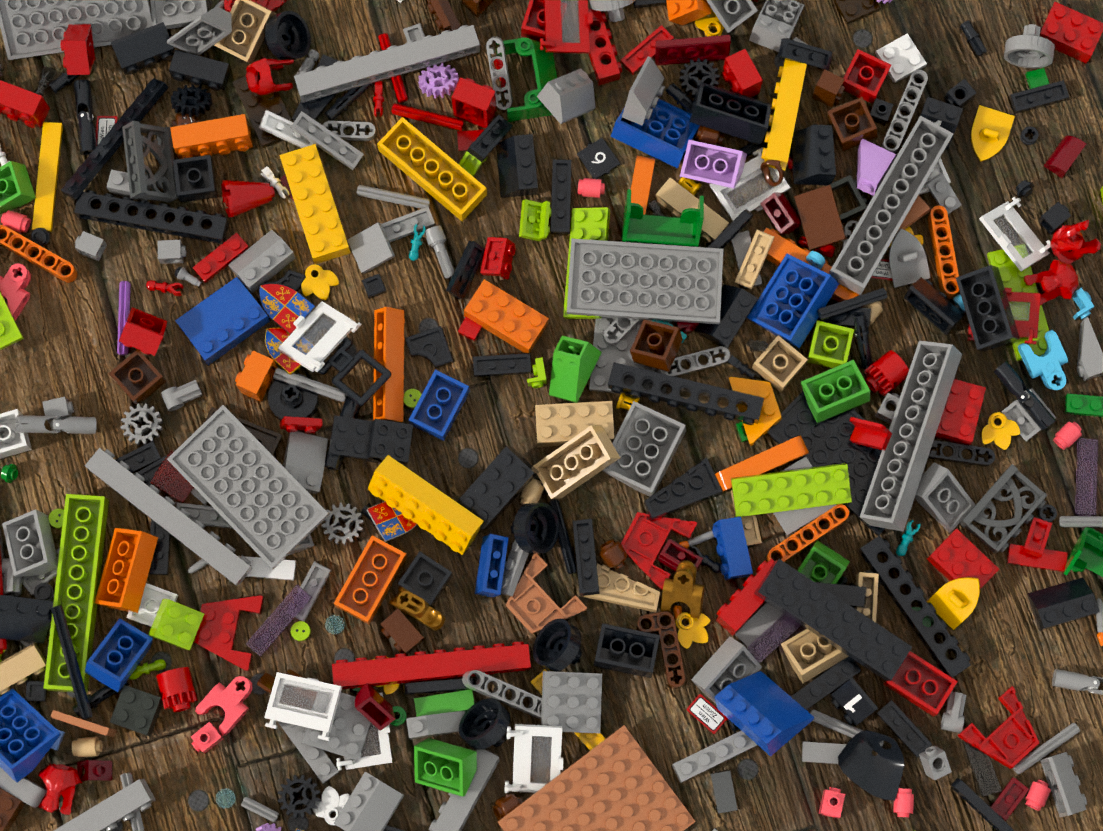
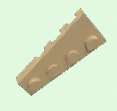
[581,563,660,612]

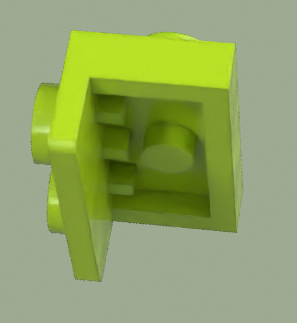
[519,199,551,241]

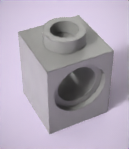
[75,231,107,261]
[157,240,186,264]
[875,393,900,424]
[42,397,74,424]
[919,746,952,780]

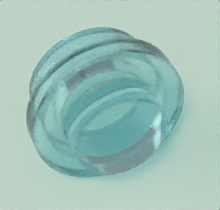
[325,615,345,635]
[216,788,236,809]

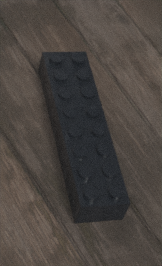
[754,559,912,681]

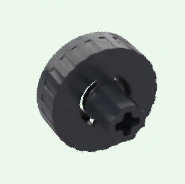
[264,11,311,60]
[268,373,319,421]
[510,503,559,553]
[533,619,582,672]
[459,698,510,750]

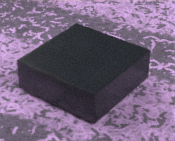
[362,274,386,299]
[25,681,47,702]

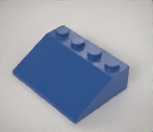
[611,99,700,168]
[747,254,839,349]
[175,277,270,366]
[714,671,814,757]
[0,688,61,783]

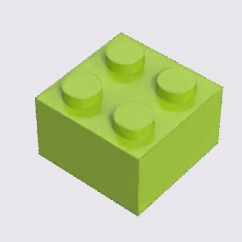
[807,321,854,368]
[148,599,204,650]

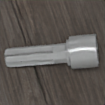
[424,225,454,279]

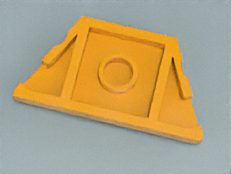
[728,377,782,446]

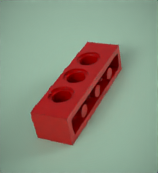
[577,8,622,86]

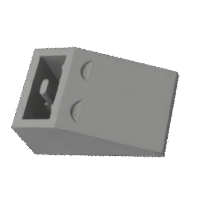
[749,0,804,52]

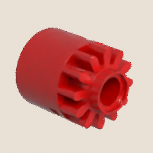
[864,350,909,396]
[156,667,197,712]

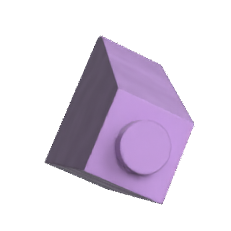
[857,139,896,196]

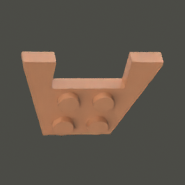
[505,553,587,634]

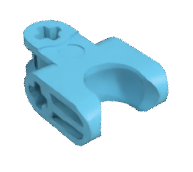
[1018,330,1068,390]

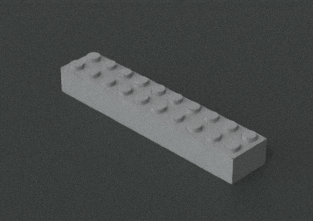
[829,116,953,295]
[860,341,962,531]

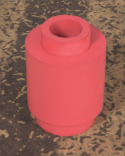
[578,178,605,198]
[1,210,31,233]
[1053,422,1082,450]
[1025,780,1051,811]
[893,788,914,818]

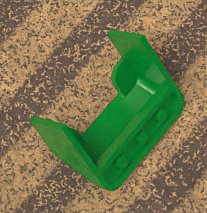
[496,38,557,122]
[622,189,704,247]
[1063,527,1103,577]

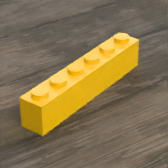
[761,60,807,171]

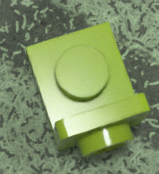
[459,151,488,177]
[527,357,547,388]

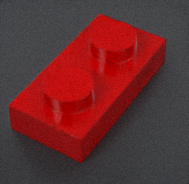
[280,416,322,433]
[1022,517,1052,558]

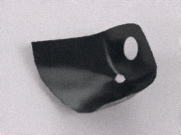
[838,730,904,801]

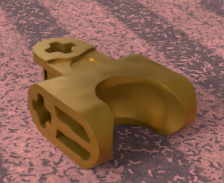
[661,561,705,619]
[389,586,445,631]

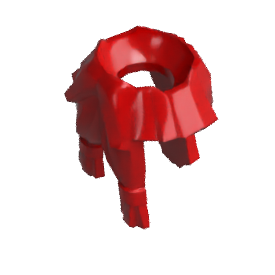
[246,58,294,95]
[1050,220,1101,264]
[1024,260,1079,306]
[38,764,82,815]

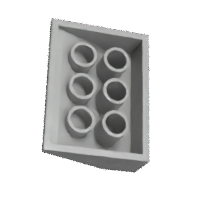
[602,401,686,497]

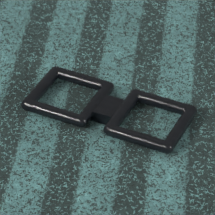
[305,319,392,406]

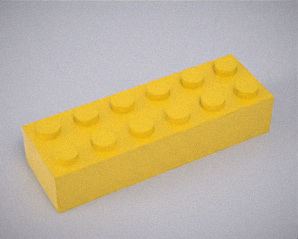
[377,117,487,222]
[280,144,351,264]
[367,455,484,555]

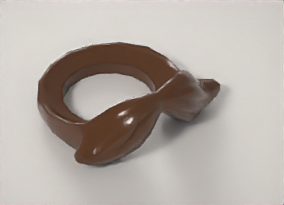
[760,160,784,186]

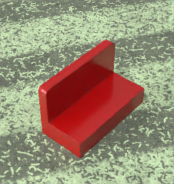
[849,417,892,451]

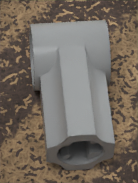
[161,380,203,411]
[1,558,22,597]
[941,692,966,733]

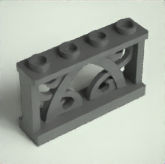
[122,121,178,203]
[959,464,1047,554]

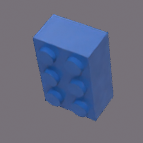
[409,370,470,441]
[85,618,153,692]

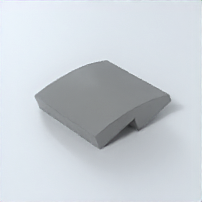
[1002,388,1056,441]

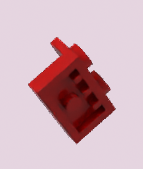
[480,237,516,279]

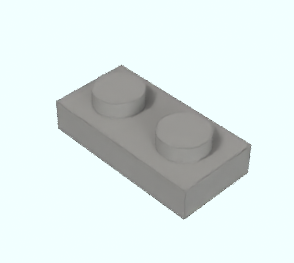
[925,173,962,214]

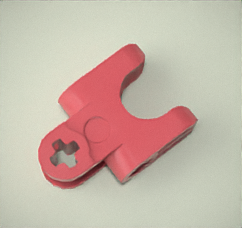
[0,263,31,321]
[195,676,253,736]

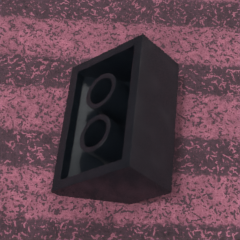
[111,22,175,75]
[791,125,836,186]
[496,134,538,198]
[904,277,964,335]
[695,284,758,349]
[1027,577,1100,631]
[0,595,53,644]
[594,623,660,678]

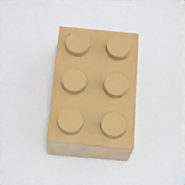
[214,0,276,63]

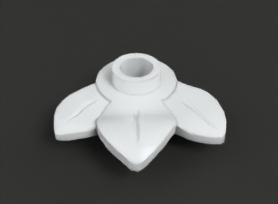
[312,786,350,826]

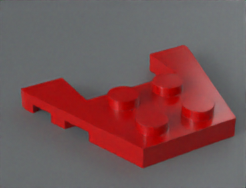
[621,512,697,590]
[194,595,264,672]
[957,686,1039,769]

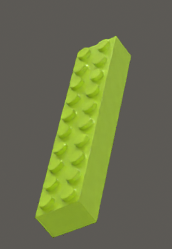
[43,494,109,693]

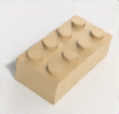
[535,401,614,447]
[533,425,620,499]

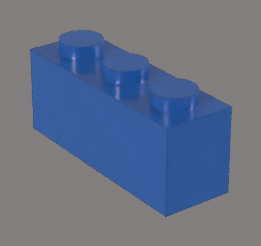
[712,517,753,580]
[475,534,509,598]

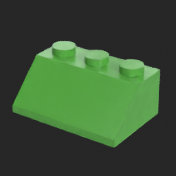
[801,360,870,423]
[414,738,477,797]

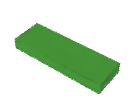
[414,689,474,717]

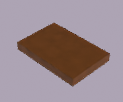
[794,185,846,251]

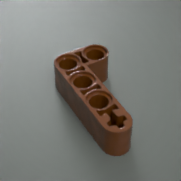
[637,612,685,689]

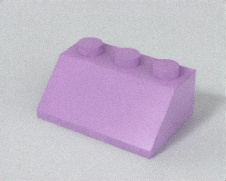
[680,140,747,189]

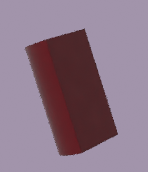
[1044,136,1086,178]
[354,683,395,731]

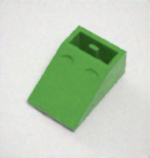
[549,336,602,403]

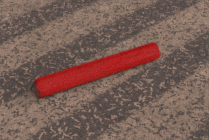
[378,33,408,103]
[391,103,464,131]

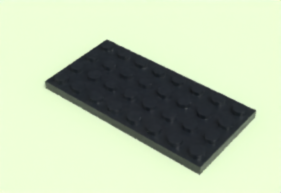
[767,391,924,536]

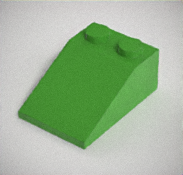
[0,161,36,214]
[797,540,850,584]

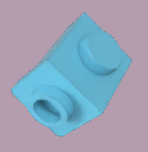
[1072,287,1094,320]

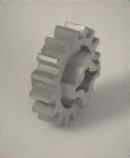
[120,403,163,445]
[321,503,364,545]

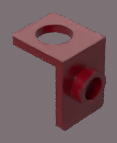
[77,760,112,782]

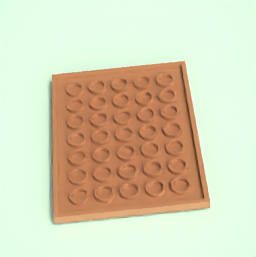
[497,725,696,831]

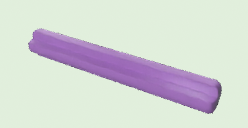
[117,281,131,355]

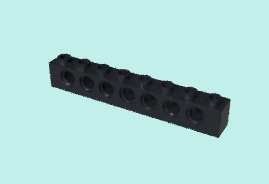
[74,190,229,244]
[608,362,764,425]
[858,536,971,678]

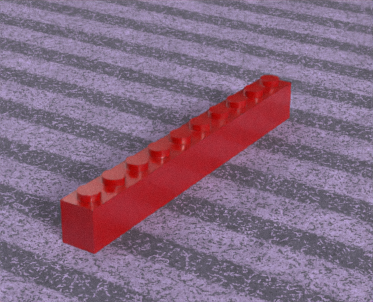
[332,641,531,690]

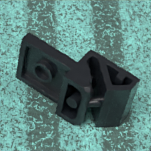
[329,415,413,464]

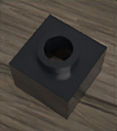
[870,98,894,126]

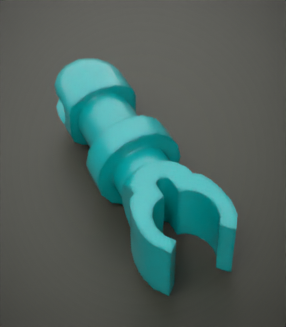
[409,224,425,261]
[896,520,921,556]

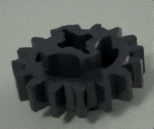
[679,58,720,98]
[171,84,212,117]
[278,775,321,818]

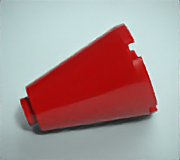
[221,180,275,218]

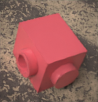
[191,722,224,754]
[819,787,845,818]

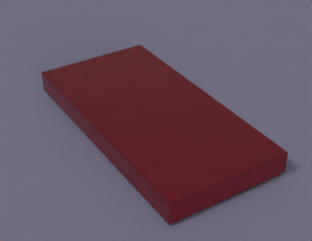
[655,35,731,66]

